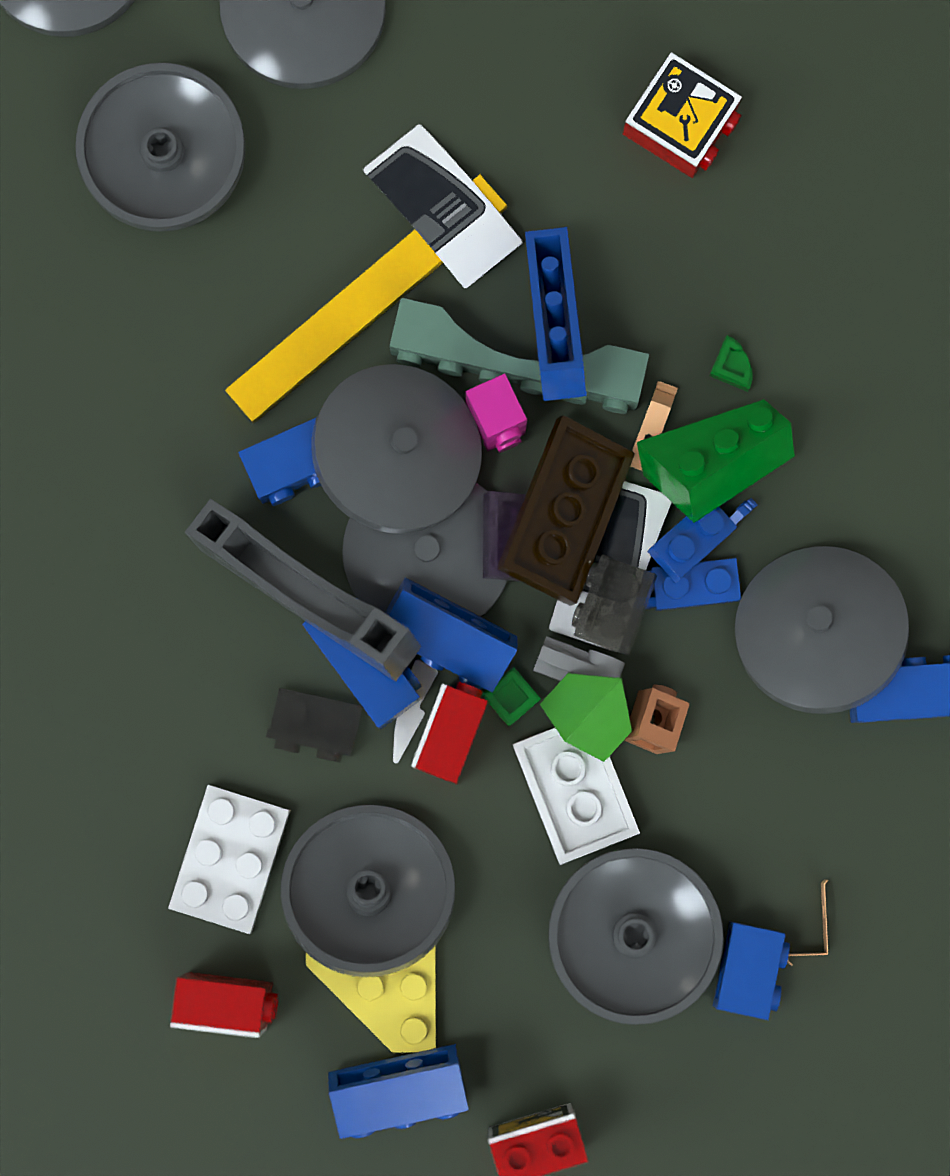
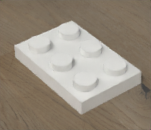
[512,728,640,865]
[168,785,291,934]

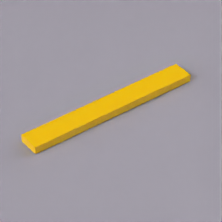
[225,174,507,424]

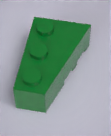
[637,399,795,523]

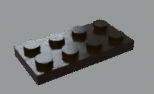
[497,415,635,606]

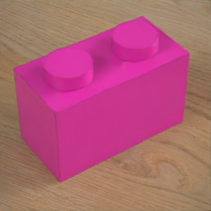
[466,373,527,453]

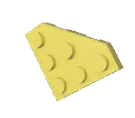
[306,945,436,1053]

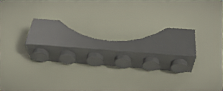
[185,498,421,682]

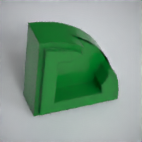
[709,335,753,392]

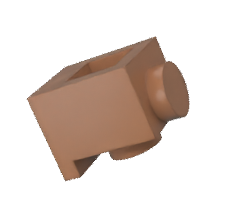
[624,685,690,754]

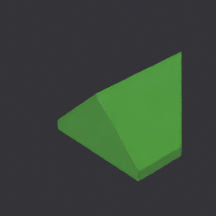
[540,672,633,762]

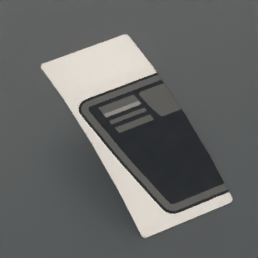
[363,124,522,288]
[549,481,672,652]

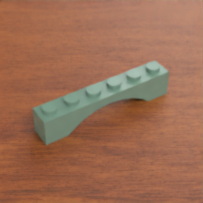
[389,298,649,414]

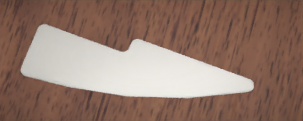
[393,660,438,763]

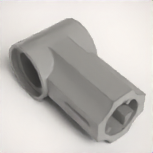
[533,636,625,681]

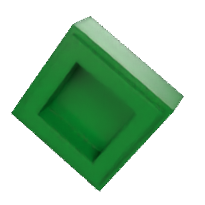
[482,667,541,727]

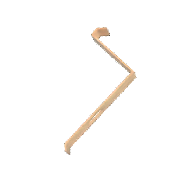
[630,381,678,471]
[787,879,828,966]

